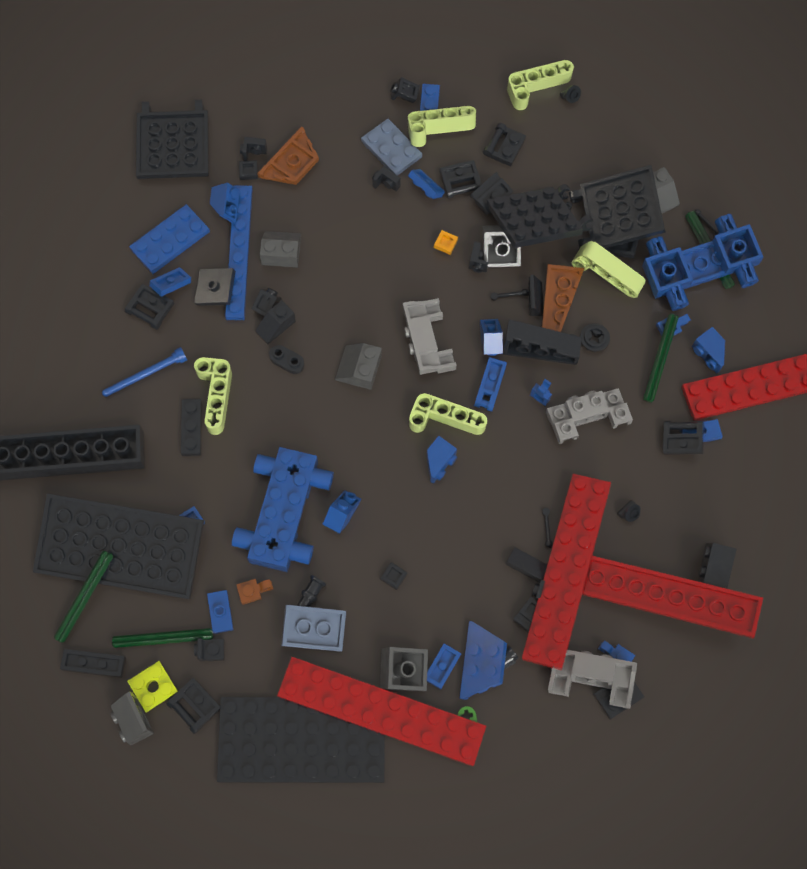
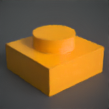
[434,230,458,255]

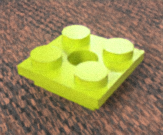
[127,661,178,713]

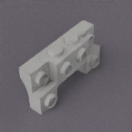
[403,298,457,375]
[546,388,633,444]
[548,650,637,709]

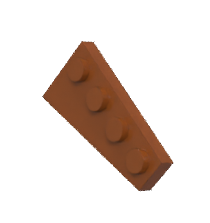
[542,264,584,332]

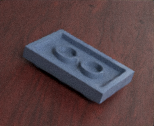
[361,119,422,176]
[281,605,346,651]

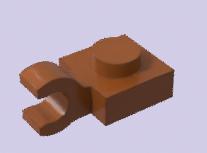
[237,579,274,605]

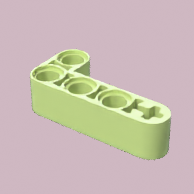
[507,60,574,110]
[408,106,476,147]
[571,241,646,298]
[194,357,232,435]
[409,393,487,435]

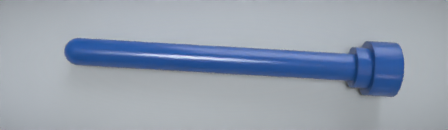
[102,347,187,397]

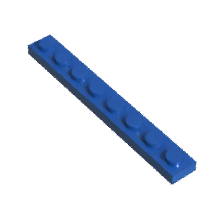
[225,185,253,320]

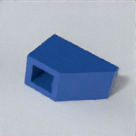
[210,182,240,224]
[692,327,725,374]
[426,436,457,484]
[323,490,361,534]

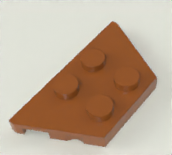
[258,126,319,185]

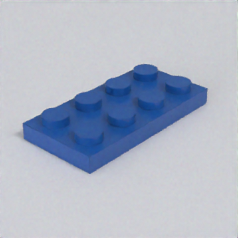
[129,204,210,275]

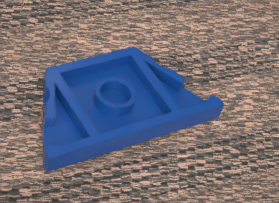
[460,621,507,700]

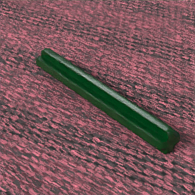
[685,211,735,289]
[643,314,679,403]
[54,551,113,642]
[112,628,213,648]

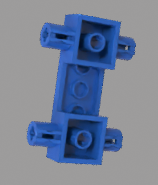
[642,214,763,311]
[232,447,334,572]

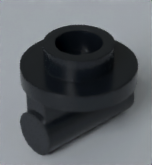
[560,85,581,103]
[617,500,641,522]

